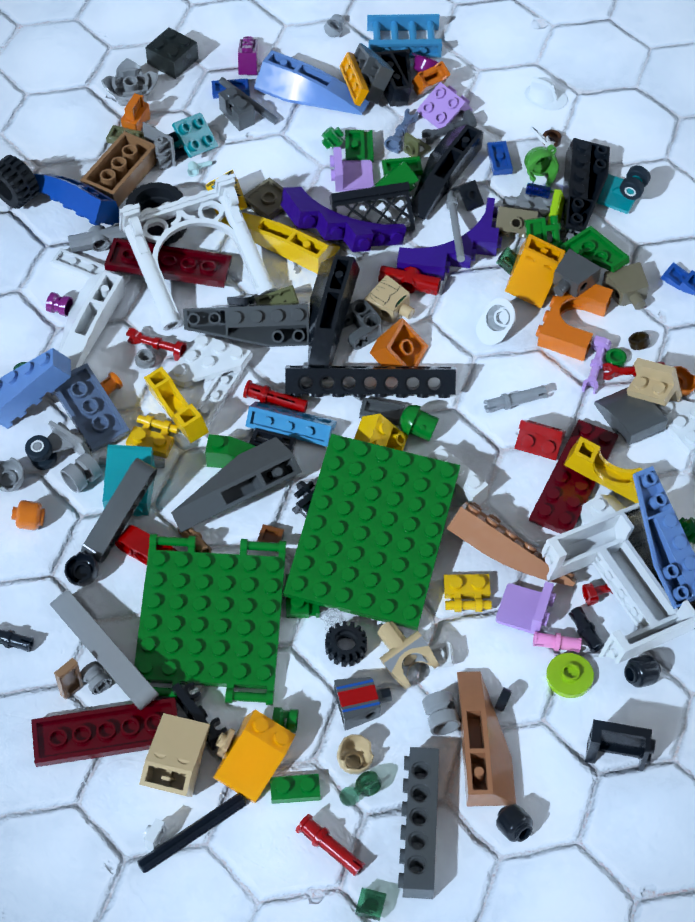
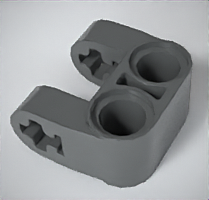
[343,299,382,350]

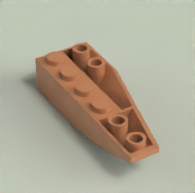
[446,501,577,587]
[457,671,516,807]

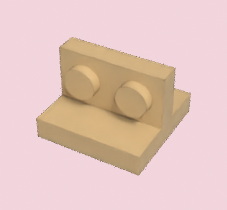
[627,358,682,406]

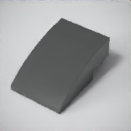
[354,43,394,104]
[594,387,668,445]

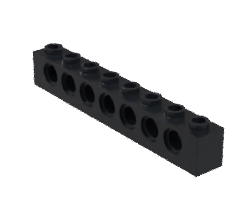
[285,365,456,398]

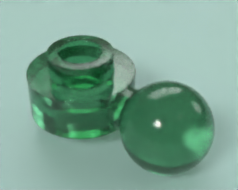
[339,771,382,807]

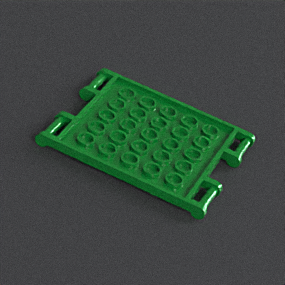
[134,533,287,706]

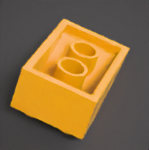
[213,709,295,803]

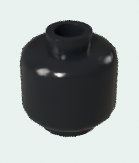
[624,655,661,688]
[496,804,533,842]

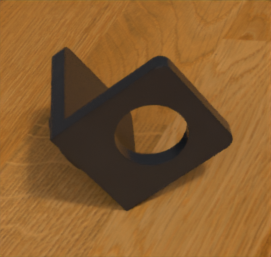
[450,180,484,211]

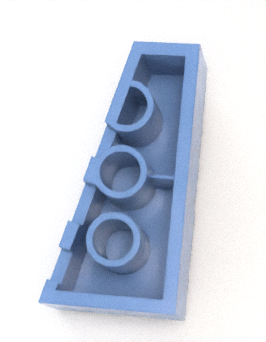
[0,348,71,429]

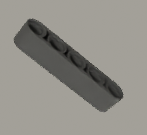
[81,458,157,564]

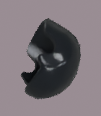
[64,552,99,587]

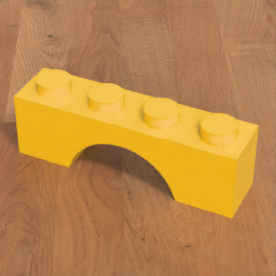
[144,366,209,443]
[564,436,659,503]

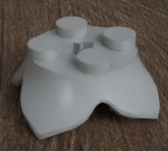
[101,58,159,106]

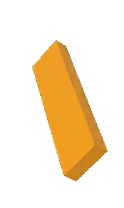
[339,52,369,106]

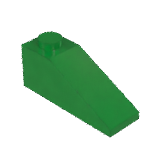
[372,161,419,192]
[205,434,256,468]

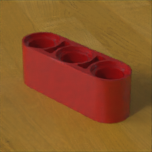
[115,525,177,565]

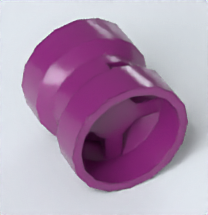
[45,292,73,317]

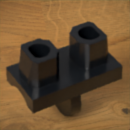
[292,481,315,518]

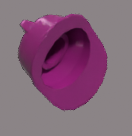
[412,52,439,73]

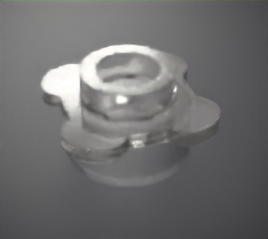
[320,608,346,632]

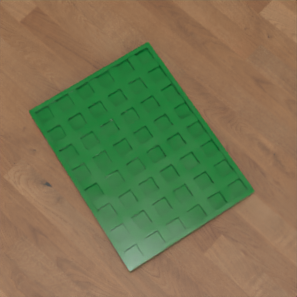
[283,434,460,630]

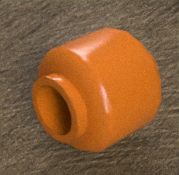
[11,500,45,531]

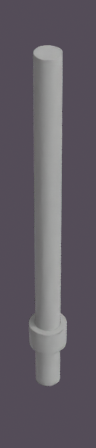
[446,190,465,262]

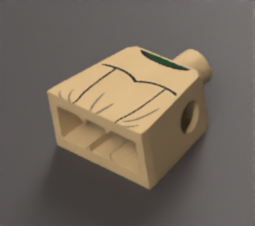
[364,275,415,323]

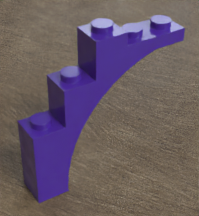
[280,187,407,252]
[397,197,502,281]

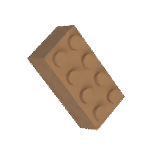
[80,131,157,207]

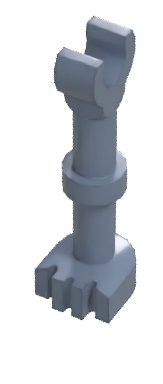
[384,109,419,154]

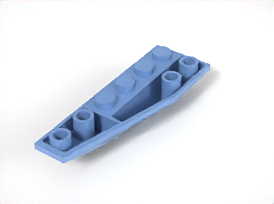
[254,50,370,115]
[632,466,695,609]

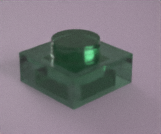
[496,247,517,275]
[355,887,387,921]

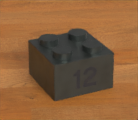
[145,27,199,79]

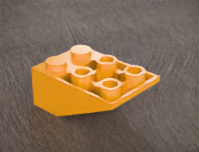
[505,234,565,308]

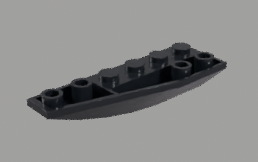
[411,124,484,220]
[563,138,610,232]
[308,255,360,379]

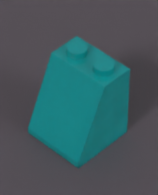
[102,444,155,517]

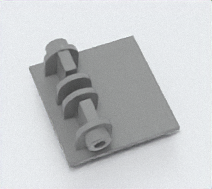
[142,122,176,170]

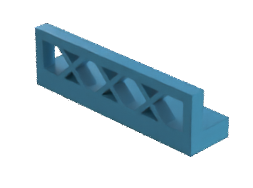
[245,401,337,447]

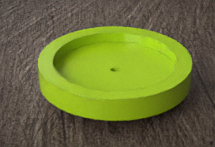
[546,653,594,698]

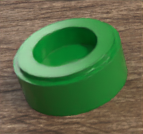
[605,348,627,367]

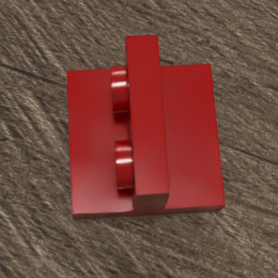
[514,419,566,461]

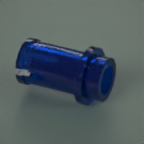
[525,181,551,199]

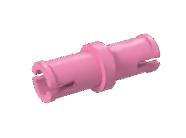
[533,631,582,653]

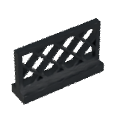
[329,182,416,242]

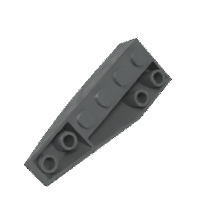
[183,302,309,347]
[171,437,302,532]

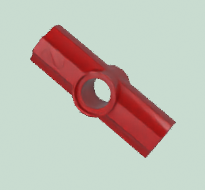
[378,265,441,295]

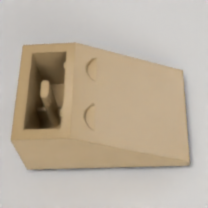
[139,713,210,797]

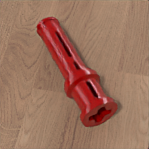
[243,380,308,413]
[295,814,365,877]

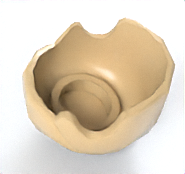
[337,734,374,774]

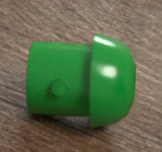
[399,405,439,441]

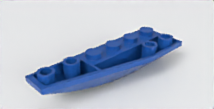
[33,173,119,225]

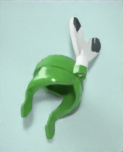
[524,126,559,193]

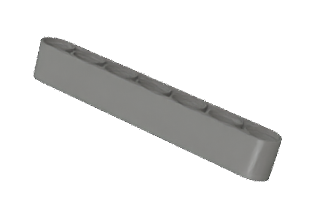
[50,589,159,711]

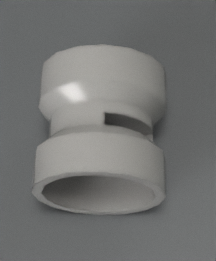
[80,661,112,695]

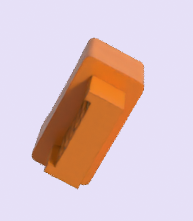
[412,61,450,96]
[121,93,151,131]

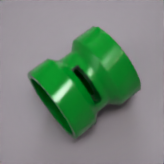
[272,707,299,733]

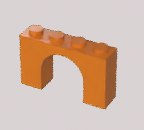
[536,284,613,361]

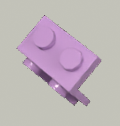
[417,82,473,129]
[330,147,374,192]
[496,581,556,634]

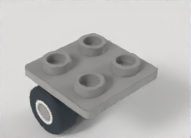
[25,420,92,470]

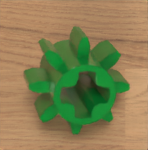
[321,126,344,150]
[679,517,695,545]

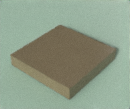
[244,177,284,220]

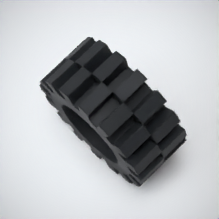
[325,621,367,667]

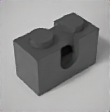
[218,86,255,132]

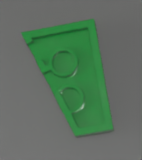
[559,226,630,272]

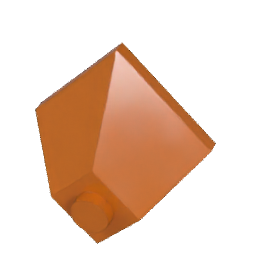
[370,318,429,366]

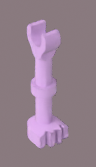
[582,335,612,394]

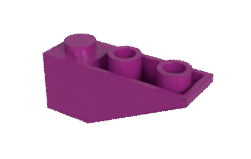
[238,36,258,75]

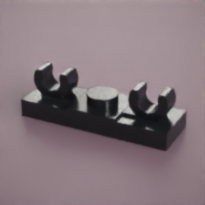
[172,682,227,751]

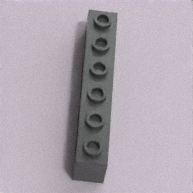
[398,747,439,899]

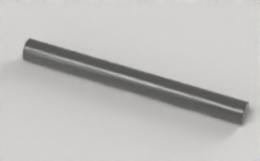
[219,77,279,125]

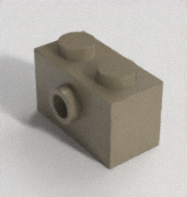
[495,206,538,238]

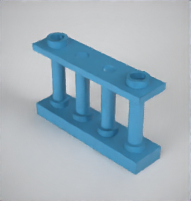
[367,14,442,58]

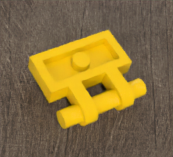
[126,415,179,459]
[443,574,492,612]

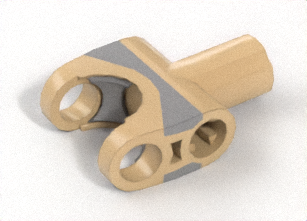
[377,621,440,690]

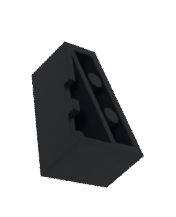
[375,49,412,107]

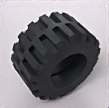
[0,155,39,209]

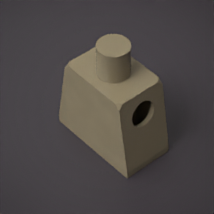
[602,262,649,310]

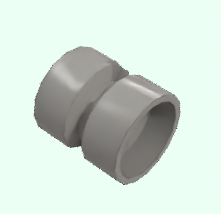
[60,453,102,493]
[422,691,461,735]

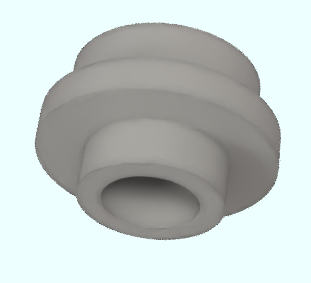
[135,349,156,369]

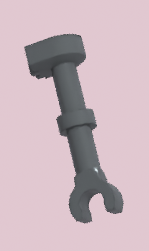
[421,109,477,145]

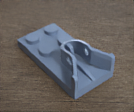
[51,363,130,453]

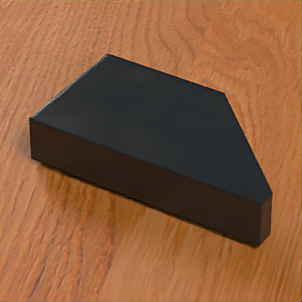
[227,295,255,306]

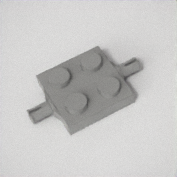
[503,187,564,224]

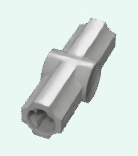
[68,225,128,252]

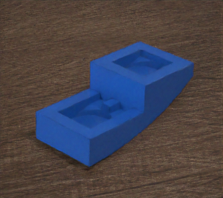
[660,262,695,296]

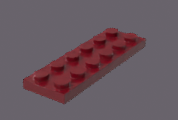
[104,238,232,288]
[529,419,619,534]
[31,697,178,767]

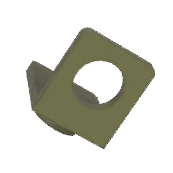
[404,132,432,159]

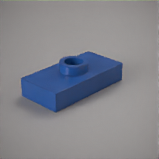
[487,141,513,176]

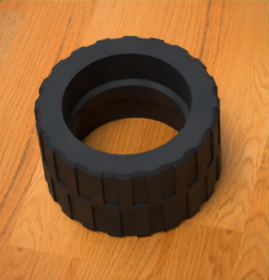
[126,182,187,246]

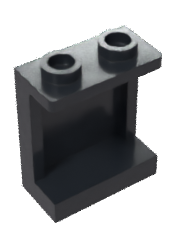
[585,719,656,771]

